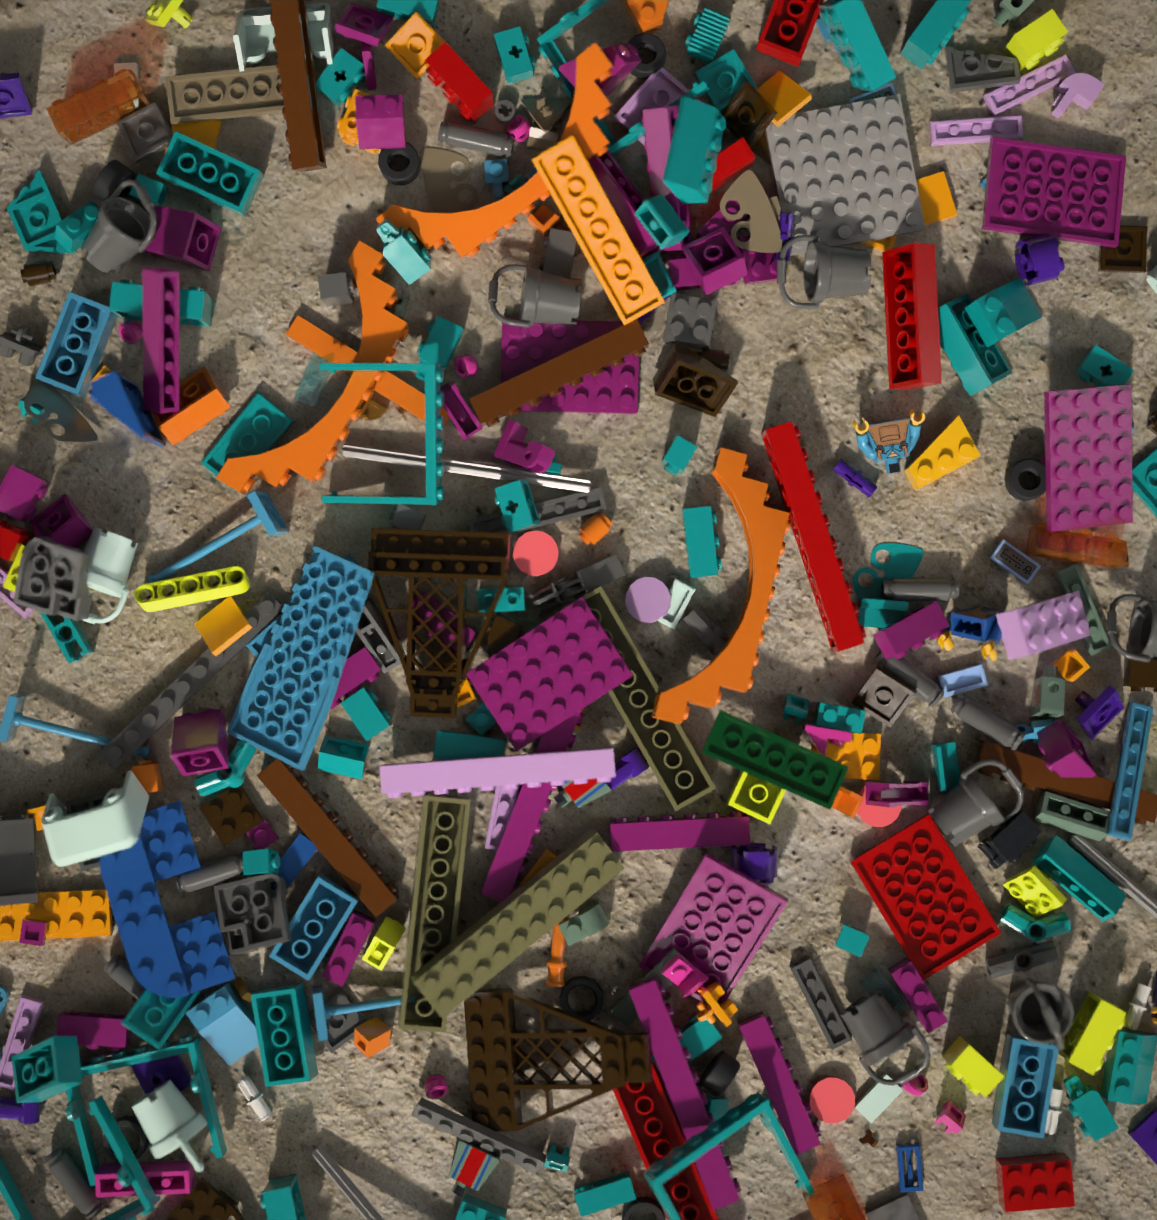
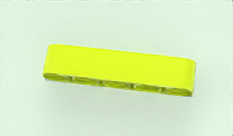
[134,566,251,612]

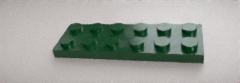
[701,710,849,810]

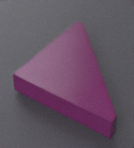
[362,41,377,90]

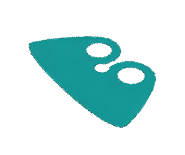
[853,543,923,601]

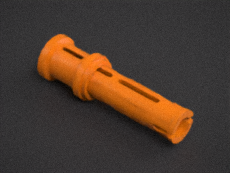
[545,916,568,987]

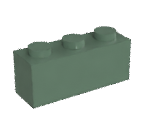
[1033,792,1110,841]

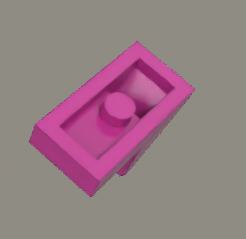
[802,725,852,756]
[661,953,709,997]

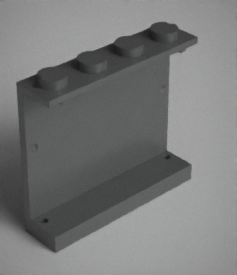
[0,814,38,906]

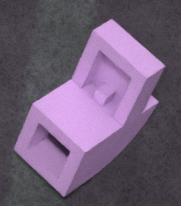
[1051,73,1105,119]

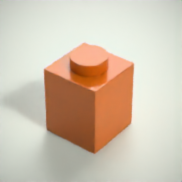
[132,759,163,793]

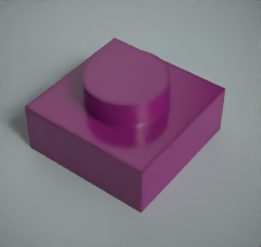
[246,819,279,850]
[19,919,48,946]

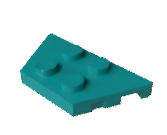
[7,170,77,254]

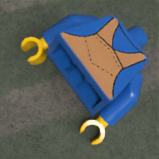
[937,606,1004,661]

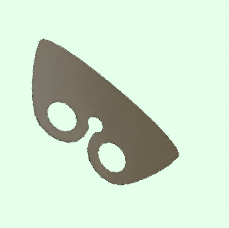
[421,148,478,213]
[720,170,782,253]
[24,379,98,442]

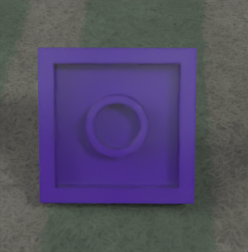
[0,72,33,119]
[1075,685,1124,740]
[131,1054,191,1095]
[1128,1107,1157,1165]

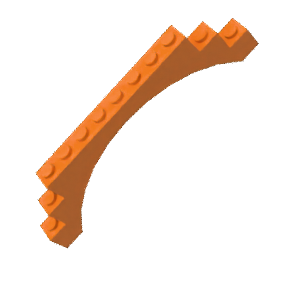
[376,43,614,258]
[216,240,410,495]
[651,447,791,724]

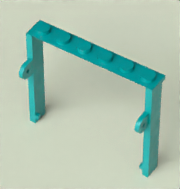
[537,0,710,158]
[320,363,445,505]
[66,1035,227,1186]
[643,1092,815,1220]
[0,1095,161,1220]

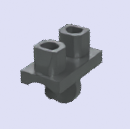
[0,325,44,366]

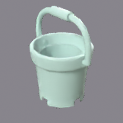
[83,528,138,624]
[131,1079,207,1172]

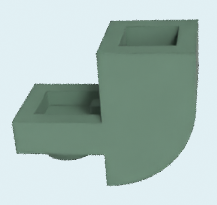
[558,901,610,946]

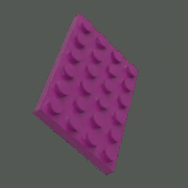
[982,137,1126,248]
[501,319,640,414]
[1044,384,1133,532]
[467,597,633,752]
[639,853,788,1006]

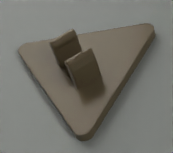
[522,97,572,133]

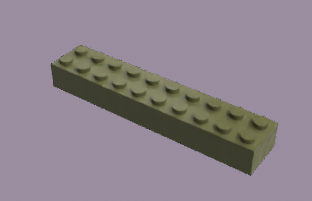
[561,586,716,811]
[398,793,471,1033]
[410,829,625,1019]

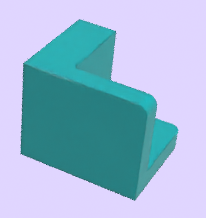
[835,922,870,957]

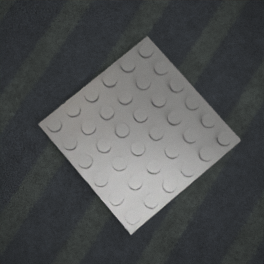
[765,94,925,256]

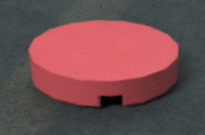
[513,530,559,576]
[857,781,901,827]
[809,1076,855,1123]

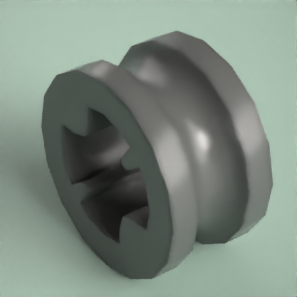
[495,100,516,123]

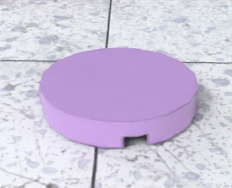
[625,577,672,623]

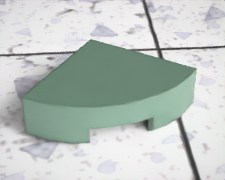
[394,296,410,320]

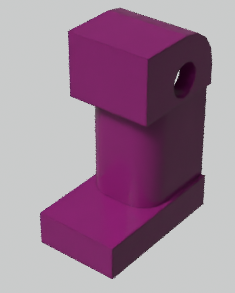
[440,380,483,440]
[493,420,556,474]
[865,780,929,807]

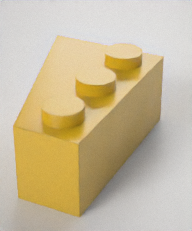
[904,415,981,490]

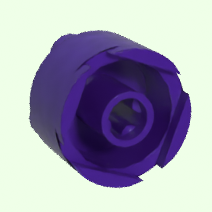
[1015,234,1065,286]
[731,843,778,884]

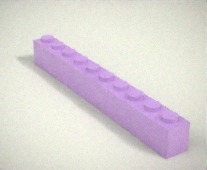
[380,747,616,798]

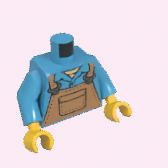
[852,409,925,474]

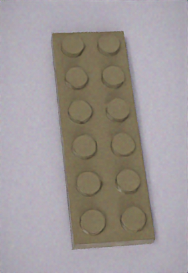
[165,65,284,125]

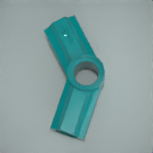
[194,740,257,797]
[999,903,1071,942]

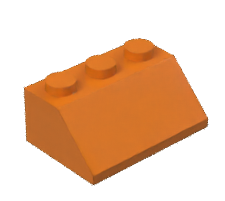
[151,366,231,445]

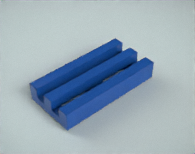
[896,1142,924,1192]

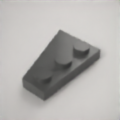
[945,46,1021,93]

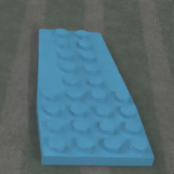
[226,546,375,770]

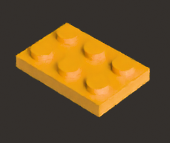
[810,733,881,780]

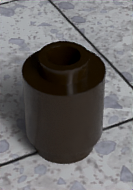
[20,260,57,287]
[697,348,730,372]

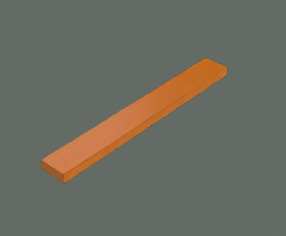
[286,315,450,432]

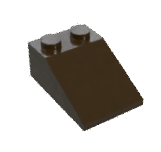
[653,344,738,417]

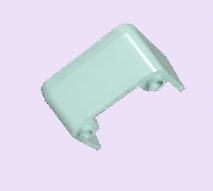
[233,3,334,71]
[41,771,149,867]

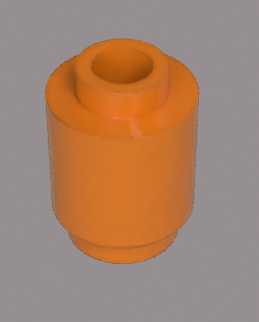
[578,512,613,545]

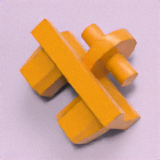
[697,982,738,1027]

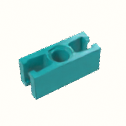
[376,0,440,28]
[40,612,94,664]
[574,1171,636,1217]

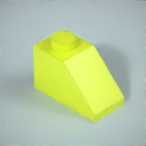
[362,916,406,971]

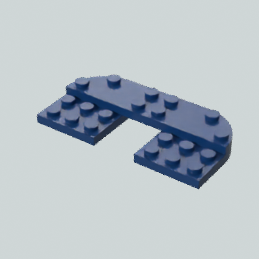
[100,800,236,997]

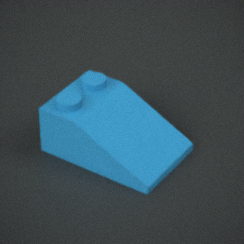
[186,982,259,1065]

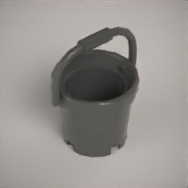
[81,179,157,274]
[777,235,872,309]
[488,264,582,327]
[1107,594,1157,662]
[927,759,1024,847]
[1007,978,1074,1050]
[840,989,930,1086]

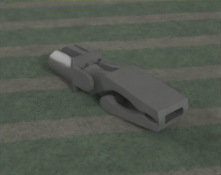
[529,554,627,615]

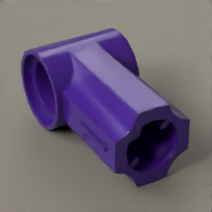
[606,747,650,790]
[0,1097,41,1124]

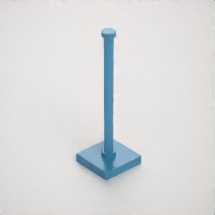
[147,491,289,583]
[0,693,151,760]
[313,986,418,1041]

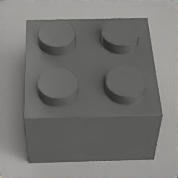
[663,293,717,349]

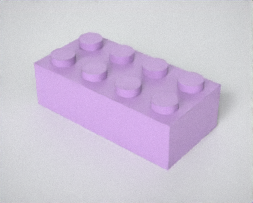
[996,591,1091,660]

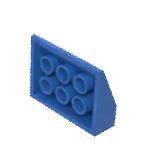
[89,371,166,448]

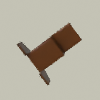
[859,1129,879,1148]

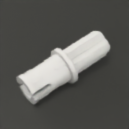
[1124,983,1152,1030]
[237,1076,273,1121]
[1045,1086,1064,1135]

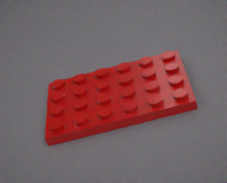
[849,814,1001,981]

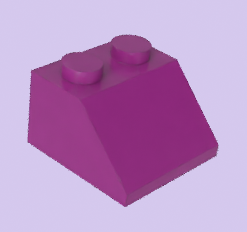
[355,94,406,150]
[682,227,747,295]
[0,465,49,522]
[30,494,93,549]
[1037,719,1097,777]

